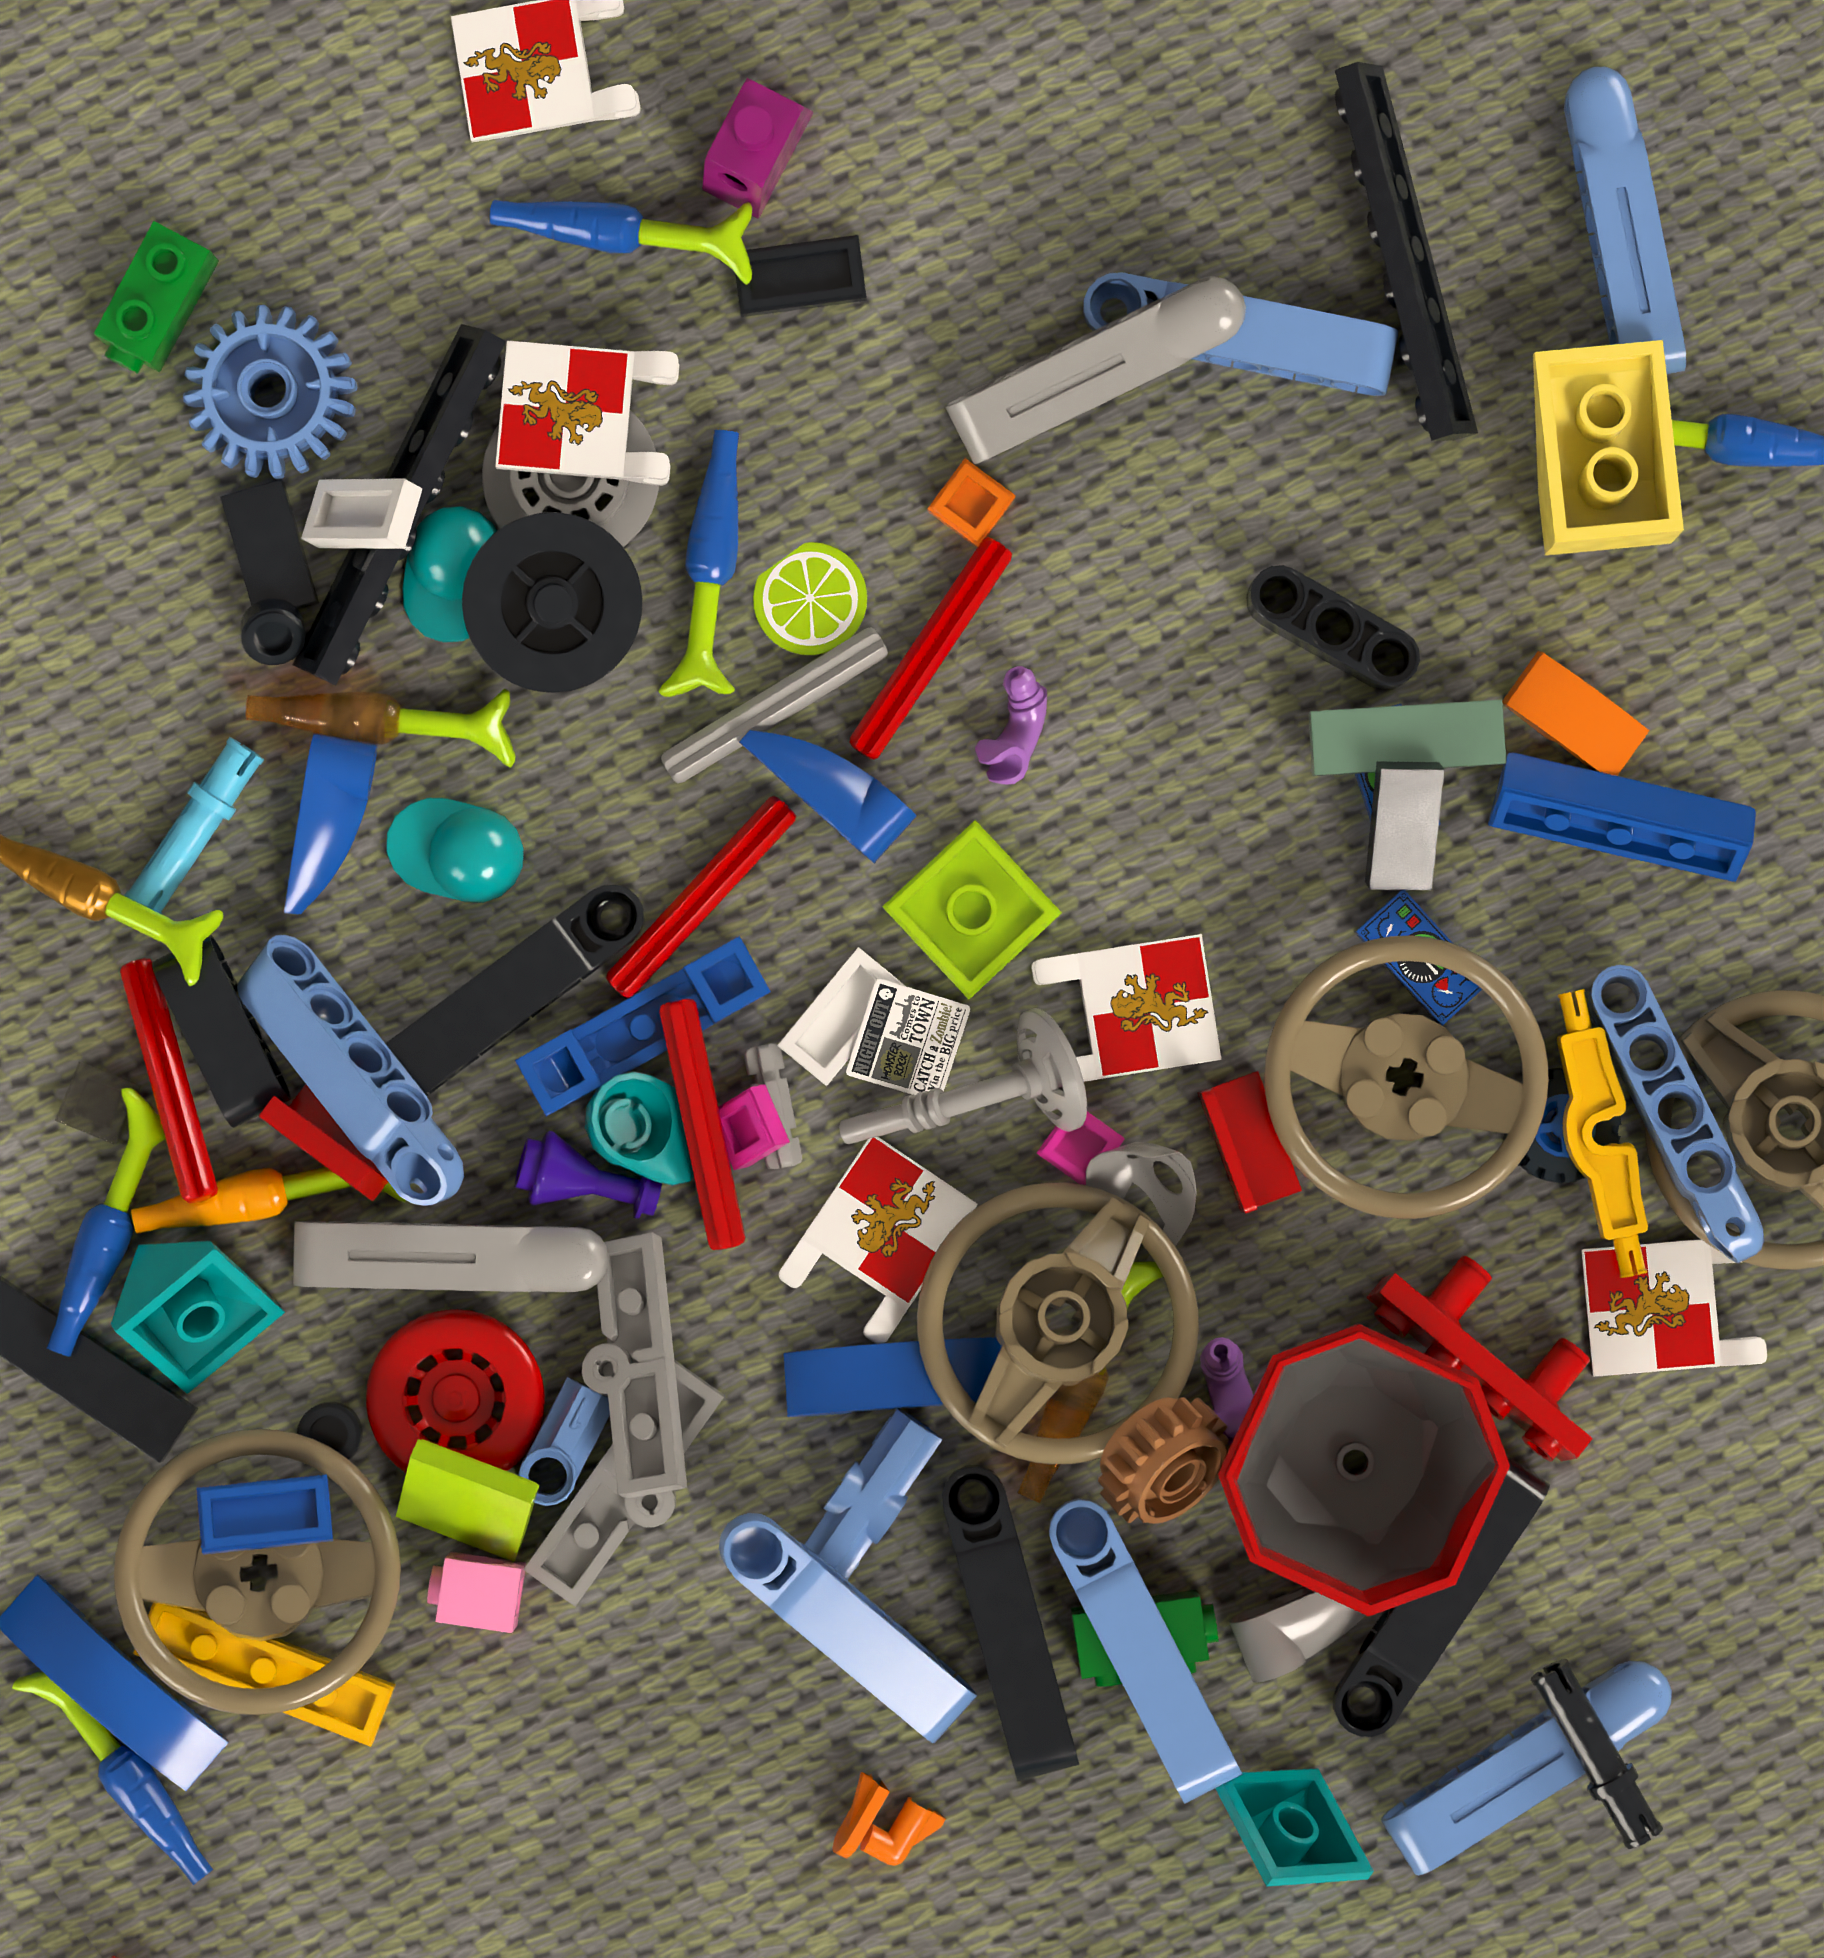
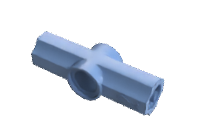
[804,1408,942,1581]

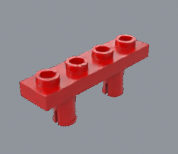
[1366,1256,1593,1462]

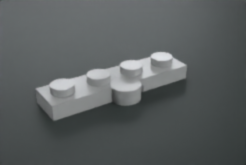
[582,1232,687,1498]
[523,1360,725,1607]

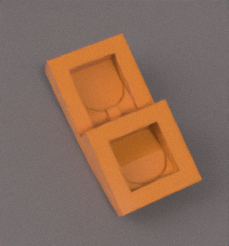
[1502,651,1650,776]

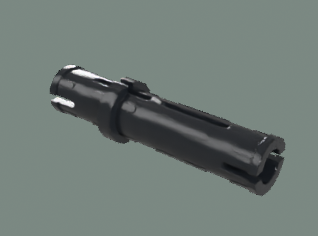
[1531,1659,1663,1849]

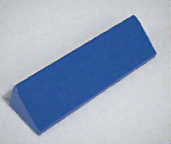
[1488,752,1756,882]

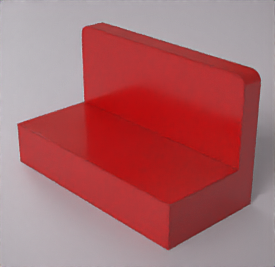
[1197,1071,1302,1214]
[259,1084,388,1202]

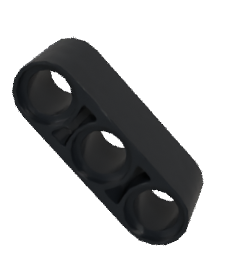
[1246,565,1420,690]
[152,935,291,1128]

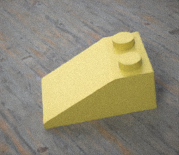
[1533,340,1684,556]

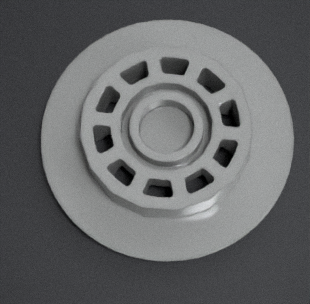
[482,410,659,547]

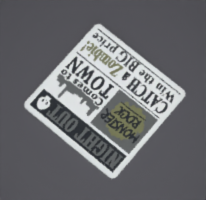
[846,979,970,1095]

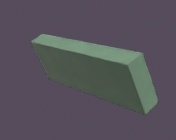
[1308,700,1506,776]

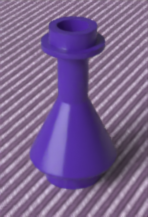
[514,1131,662,1219]

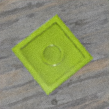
[882,820,1062,1000]
[396,1439,539,1562]

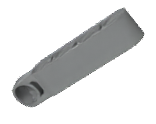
[945,276,1246,464]
[293,1221,609,1292]

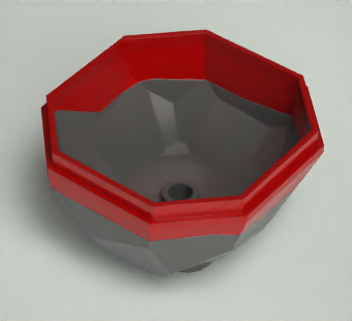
[1217,1324,1510,1617]

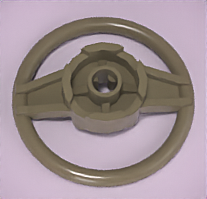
[1264,935,1549,1219]
[1645,990,1824,1270]
[917,1182,1199,1464]
[114,1429,401,1715]

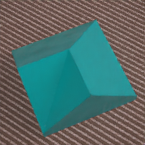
[111,1241,285,1394]
[1215,1769,1374,1887]

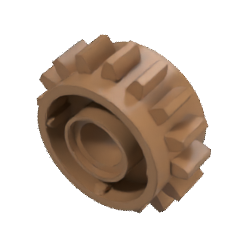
[1098,1397,1229,1524]

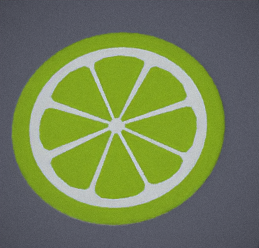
[753,542,867,655]

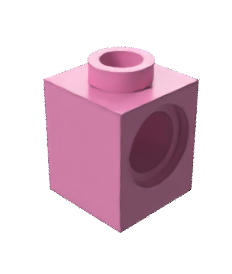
[427,1552,526,1633]

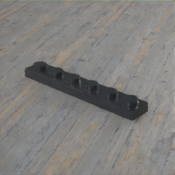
[1335,62,1478,441]
[292,324,506,686]

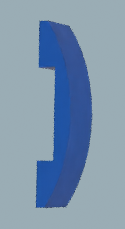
[515,936,771,1116]
[784,1337,1002,1417]
[0,1574,229,1791]

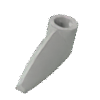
[1229,1587,1365,1683]

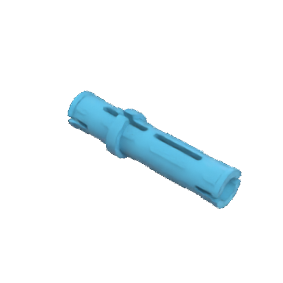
[124,737,264,914]

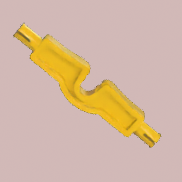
[1557,989,1648,1278]

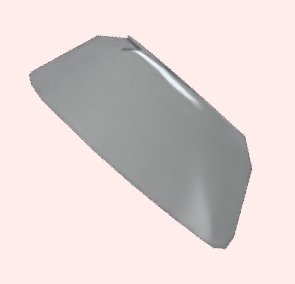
[1086,1142,1197,1261]

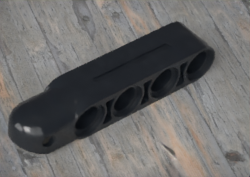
[385,885,645,1096]
[1333,1455,1550,1737]
[942,1465,1080,1781]

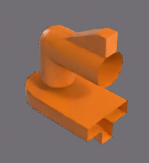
[832,1772,946,1866]

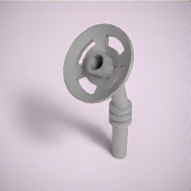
[839,1008,1087,1144]

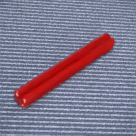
[849,537,1012,760]
[606,796,796,998]
[120,958,218,1203]
[659,999,746,1250]

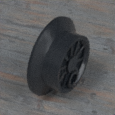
[462,512,643,693]

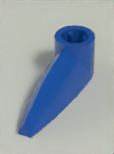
[739,730,917,864]
[284,733,378,914]

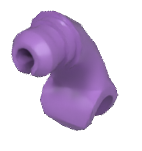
[975,666,1047,785]
[1200,1337,1254,1445]

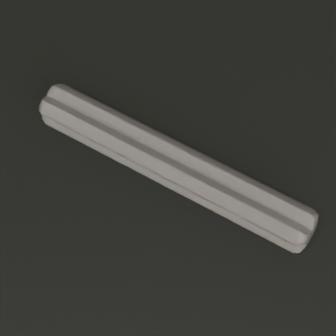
[661,627,888,783]

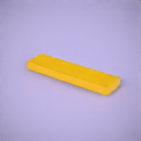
[133,1603,396,1747]

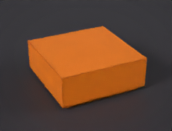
[927,458,1016,548]

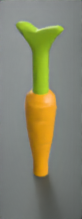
[131,1167,406,1234]

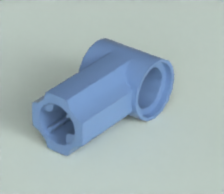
[519,1377,610,1506]

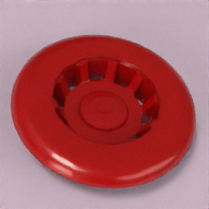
[366,1309,545,1473]

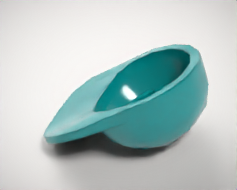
[403,506,497,643]
[387,798,524,903]
[585,1072,694,1185]

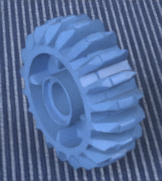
[183,305,357,479]

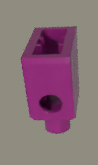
[702,78,814,219]

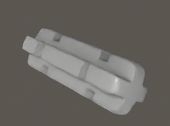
[744,1043,802,1169]

